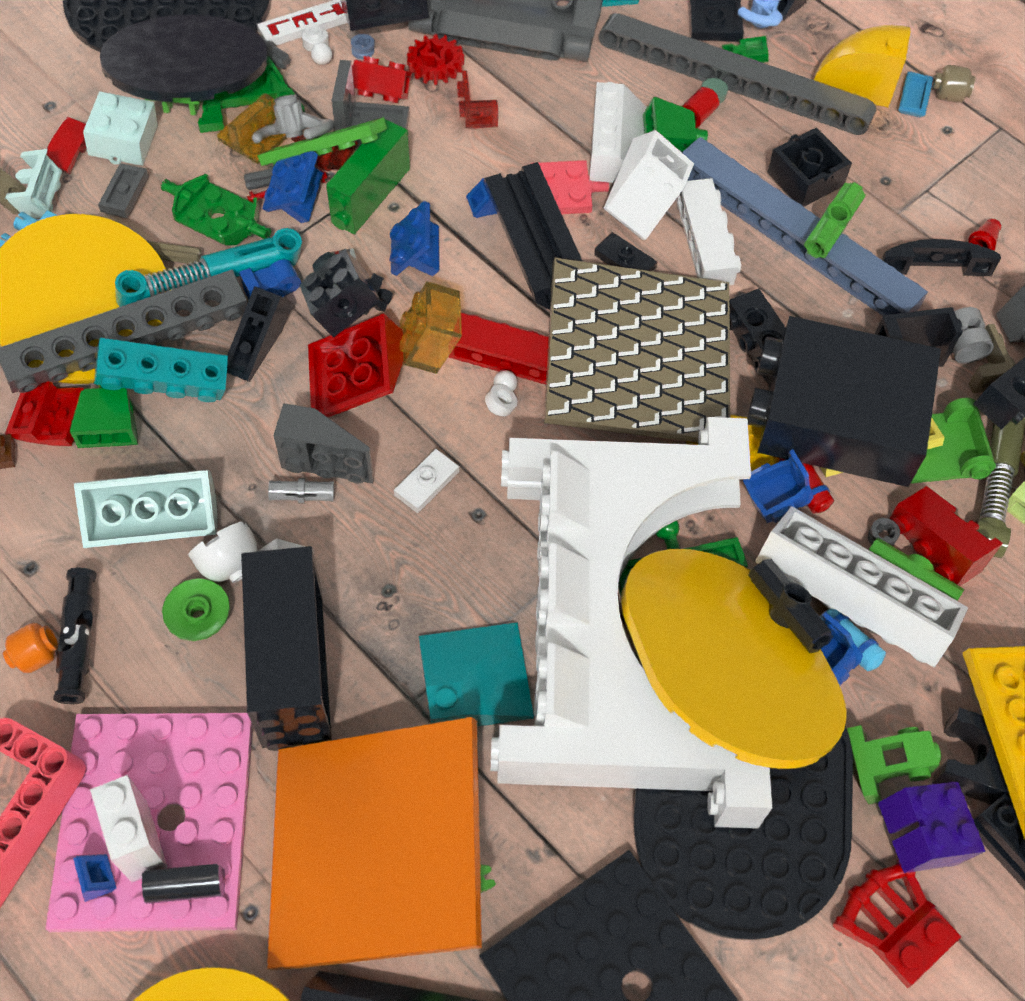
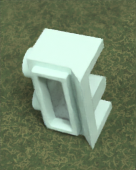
[5,149,62,218]

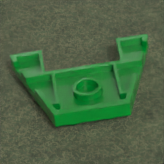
[198,56,305,133]

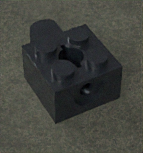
[300,248,380,338]

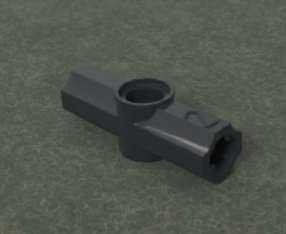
[748,559,834,653]

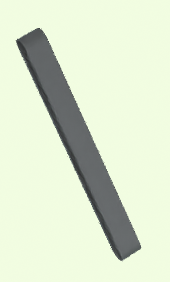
[598,13,876,135]

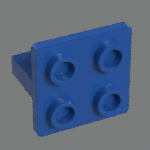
[262,151,323,223]
[390,201,439,277]

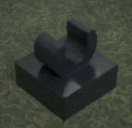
[365,273,393,315]

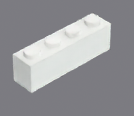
[676,178,741,285]

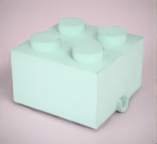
[83,91,158,166]

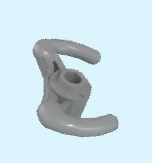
[252,94,335,144]

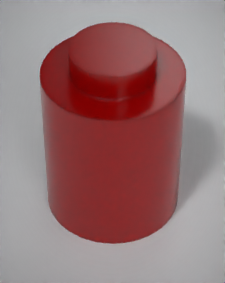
[681,87,719,128]

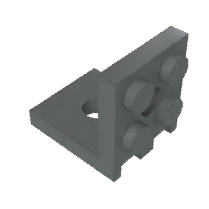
[331,60,410,151]

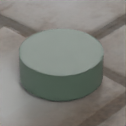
[701,78,728,104]

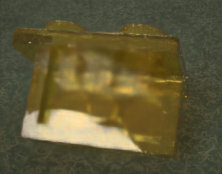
[217,93,287,164]

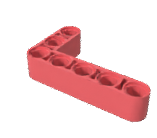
[0,717,86,908]

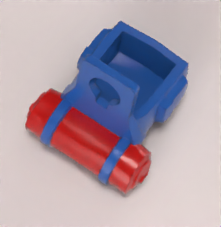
[743,449,835,524]

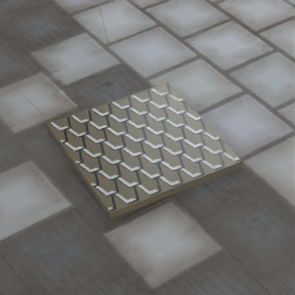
[544,258,730,442]

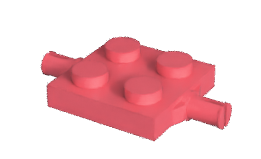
[531,160,609,214]

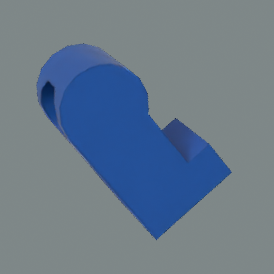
[239,259,301,300]

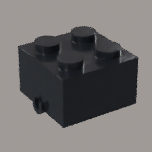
[767,127,852,207]

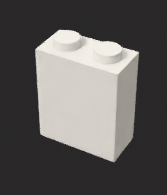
[90,775,168,882]

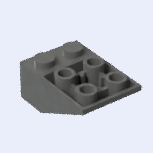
[273,403,374,484]

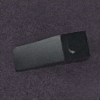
[227,286,293,382]

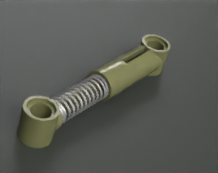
[975,418,1025,558]

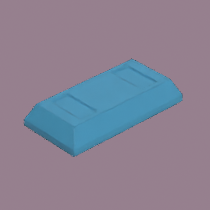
[899,71,934,118]

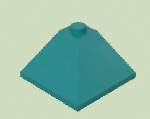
[419,622,534,727]

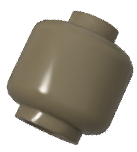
[932,65,975,103]

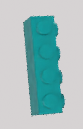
[94,338,228,402]

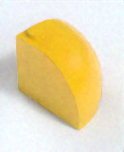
[814,25,911,107]

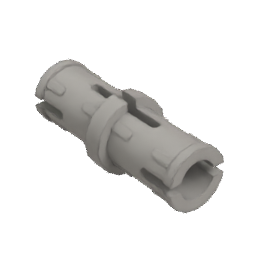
[268,478,334,504]

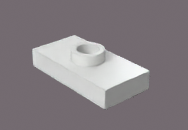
[394,449,459,513]

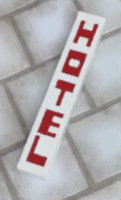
[257,0,348,45]

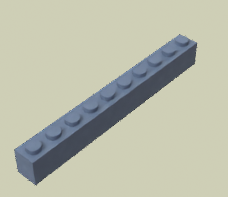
[682,137,928,316]

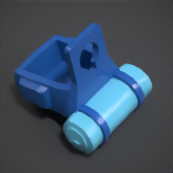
[820,609,886,686]

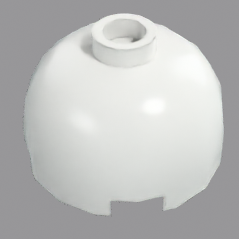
[188,522,257,583]

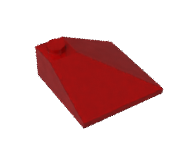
[308,313,405,418]

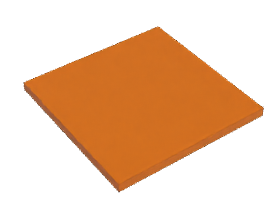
[267,717,482,971]

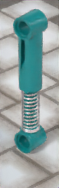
[115,228,302,307]

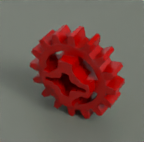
[407,34,464,85]

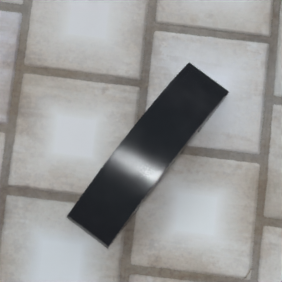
[882,239,1001,277]

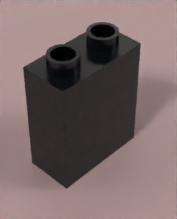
[747,316,941,487]

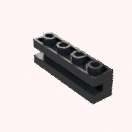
[974,793,1025,890]

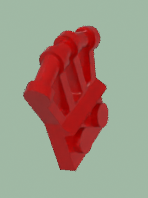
[833,859,962,989]

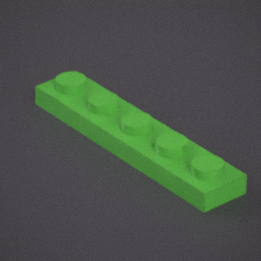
[257,117,387,166]

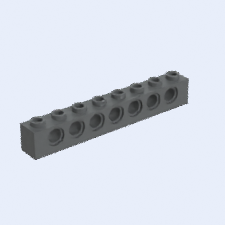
[0,270,247,394]

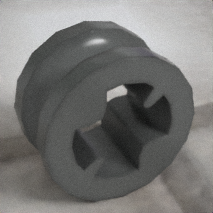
[868,518,900,546]

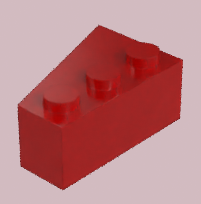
[889,486,1003,586]

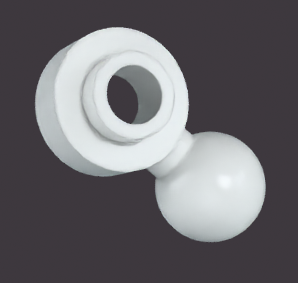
[302,26,332,65]
[485,370,518,416]

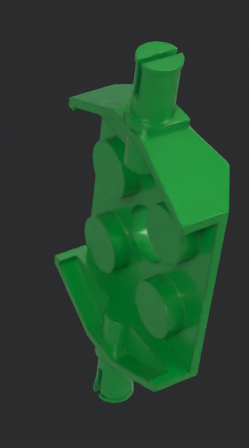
[161,174,271,246]

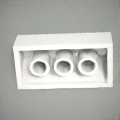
[589,82,647,183]

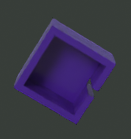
[878,782,986,873]

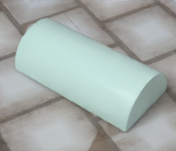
[74,469,218,548]

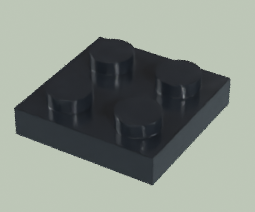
[688,0,744,41]

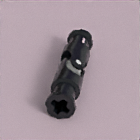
[53,567,97,705]

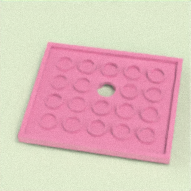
[46,713,253,932]

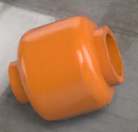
[3,622,59,674]

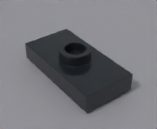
[594,232,658,271]

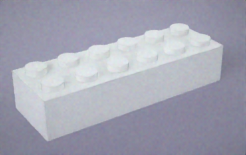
[755,506,968,668]

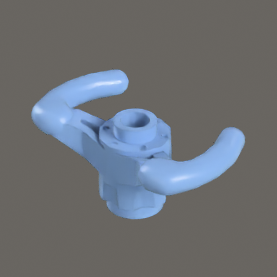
[738,0,783,28]

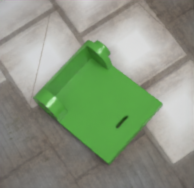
[911,398,996,484]

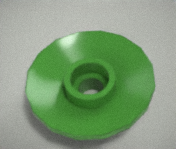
[162,578,230,641]

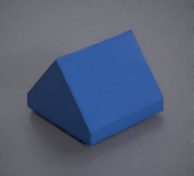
[466,178,497,218]
[73,854,117,902]

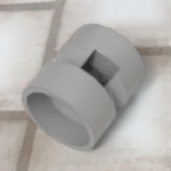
[953,307,994,364]

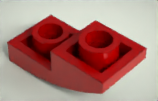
[47,117,86,175]

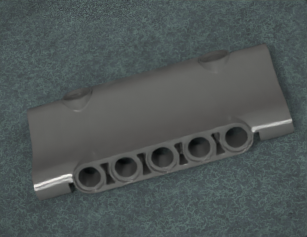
[408,0,603,62]

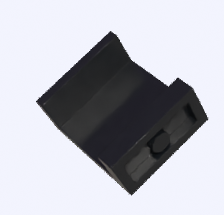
[875,307,963,367]

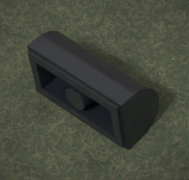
[142,864,225,904]

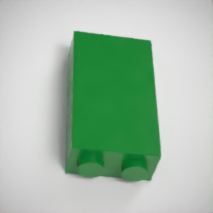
[326,119,410,235]

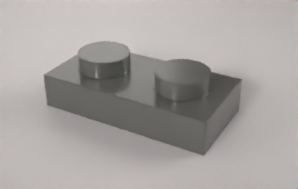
[98,163,149,218]

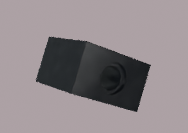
[932,707,1011,805]

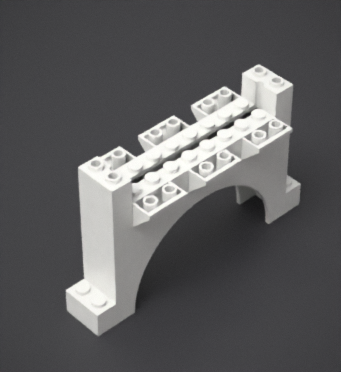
[491,417,772,828]

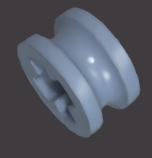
[351,34,375,59]

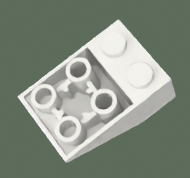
[603,130,694,240]

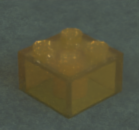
[400,281,462,374]

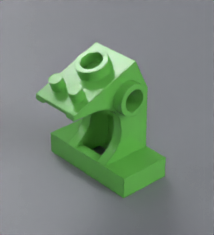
[847,725,941,804]

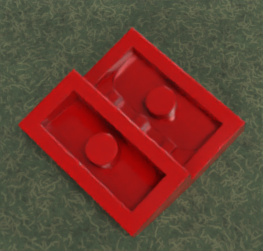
[5,381,84,446]

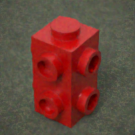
[352,56,412,103]

